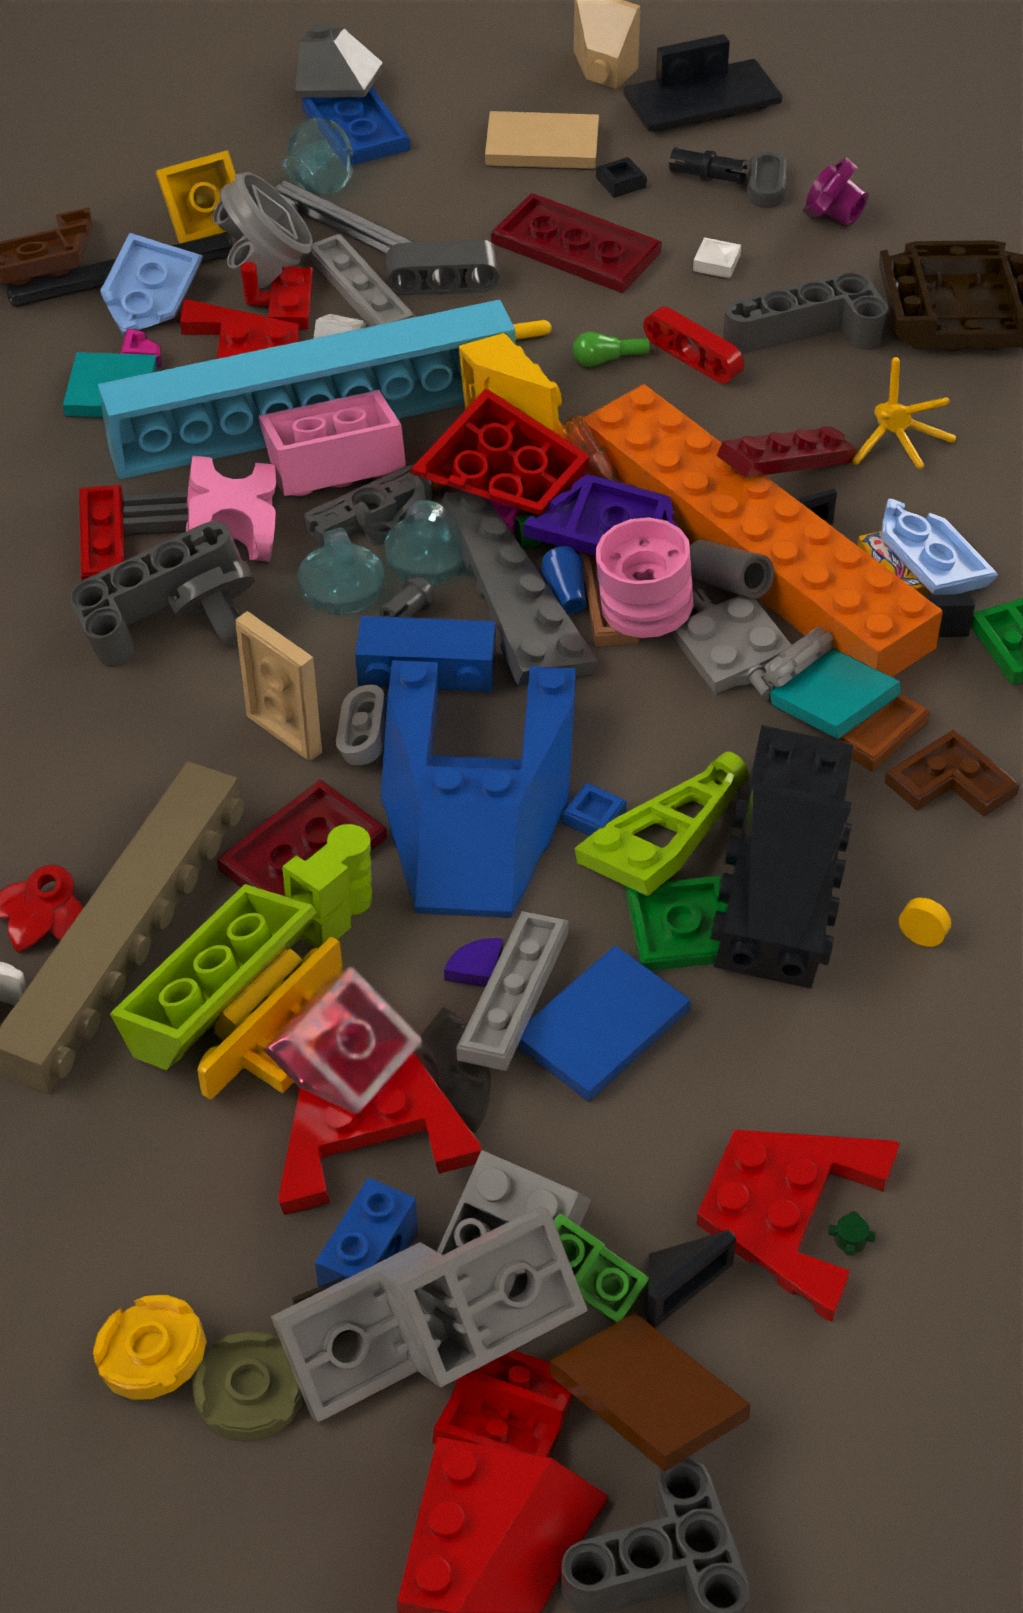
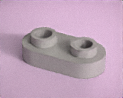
[336,685,387,765]

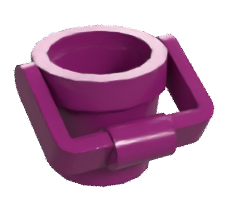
[802,158,869,226]

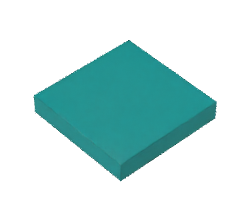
[63,352,158,417]
[770,648,901,739]

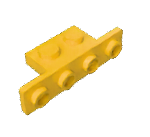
[197,937,349,1100]

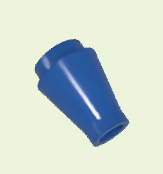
[541,546,587,614]

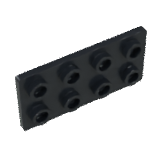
[623,34,782,131]

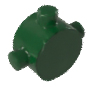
[828,1211,876,1256]

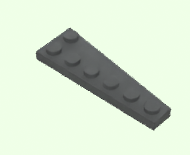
[441,491,599,685]

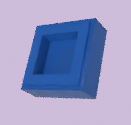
[562,782,627,836]

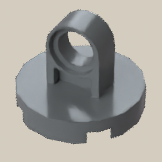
[167,561,255,648]

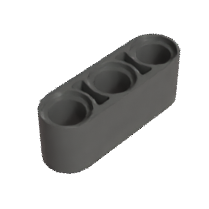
[386,240,500,295]

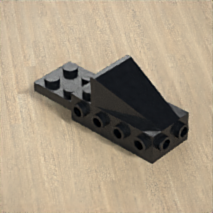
[710,725,853,989]

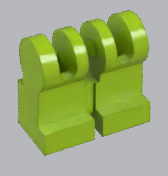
[283,824,372,948]

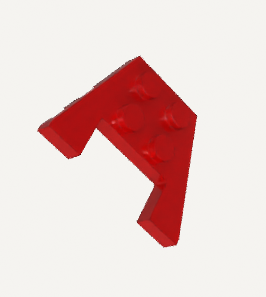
[180,300,300,359]
[278,1039,482,1215]
[696,1130,900,1322]

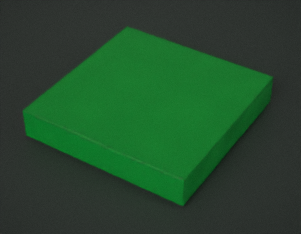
[625,876,726,971]

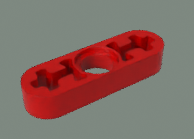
[643,306,744,384]

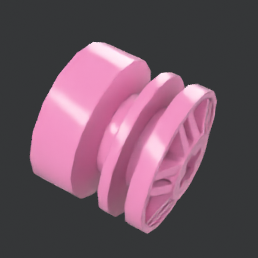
[596,518,694,638]

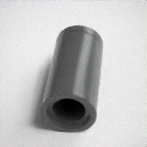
[689,539,774,599]

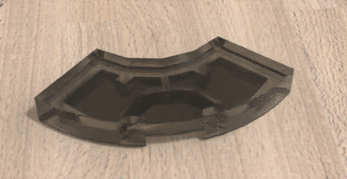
[416,1007,491,1133]

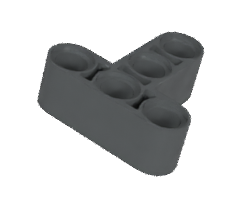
[561,1457,750,1613]

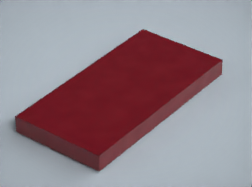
[491,193,662,294]

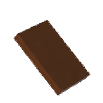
[550,1312,751,1472]

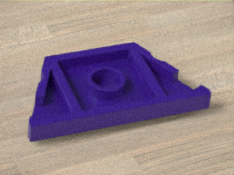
[523,474,678,556]

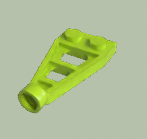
[574,751,750,896]

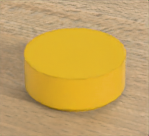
[899,897,951,947]

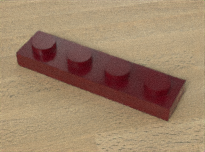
[716,426,857,478]

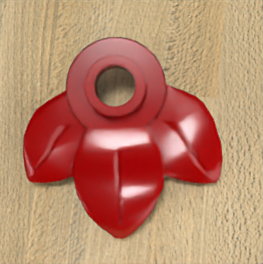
[0,865,83,953]

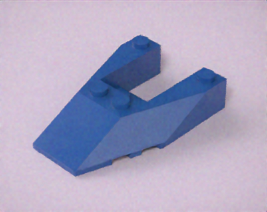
[381,660,576,918]

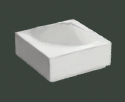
[693,237,741,279]

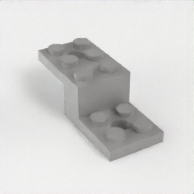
[271,1206,588,1422]

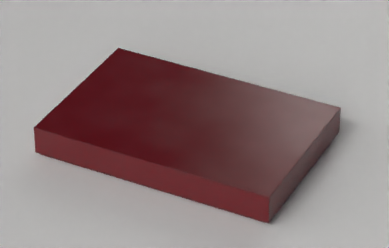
[217,779,387,897]

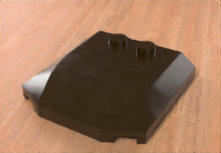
[879,240,1023,351]

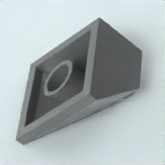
[295,24,384,98]

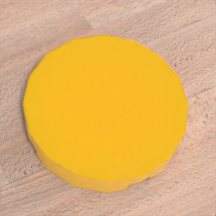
[93,1295,206,1400]

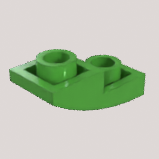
[554,1213,649,1324]

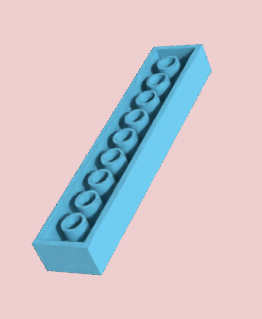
[98,300,515,480]

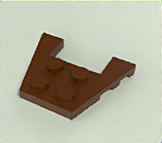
[0,207,93,285]

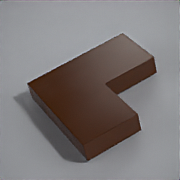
[884,729,1020,817]

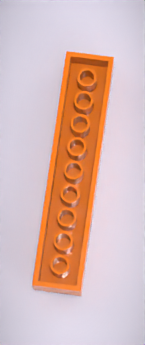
[580,384,943,677]

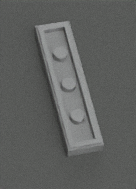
[307,234,416,327]
[456,911,569,1071]

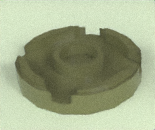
[192,1331,303,1442]

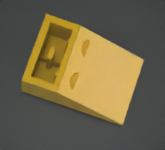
[458,333,565,439]

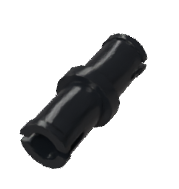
[669,147,748,184]

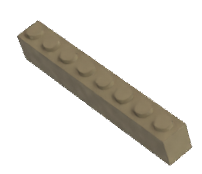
[0,761,244,1095]

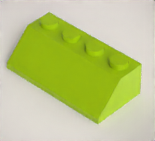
[110,884,317,1071]

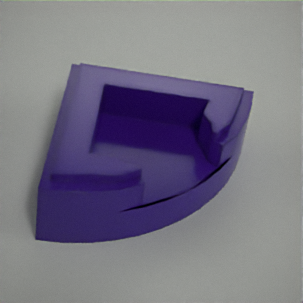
[444,938,503,987]

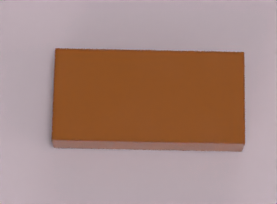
[837,693,930,772]

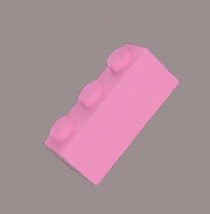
[259,390,406,497]

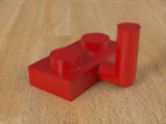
[241,262,313,330]

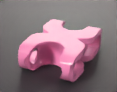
[185,455,276,562]

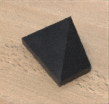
[647,1230,736,1328]

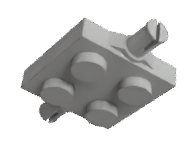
[672,588,791,701]

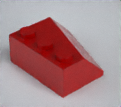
[410,388,590,515]
[397,1436,609,1613]

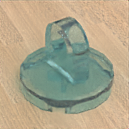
[281,117,353,195]
[384,500,466,585]
[297,527,385,615]

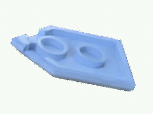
[100,233,203,336]
[880,498,998,595]

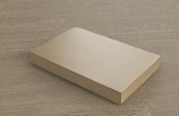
[485,111,599,169]
[235,611,322,762]

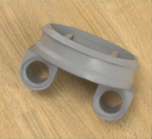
[212,172,313,289]

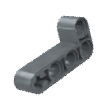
[723,272,888,353]
[70,521,242,666]

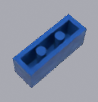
[355,616,496,692]

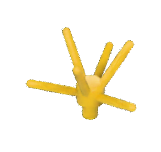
[852,357,956,469]

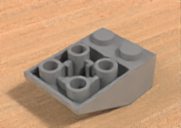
[437,1150,591,1298]

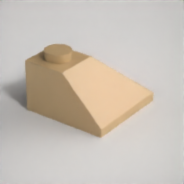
[574,0,640,89]

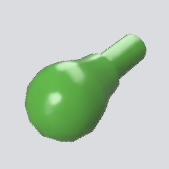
[572,331,650,368]

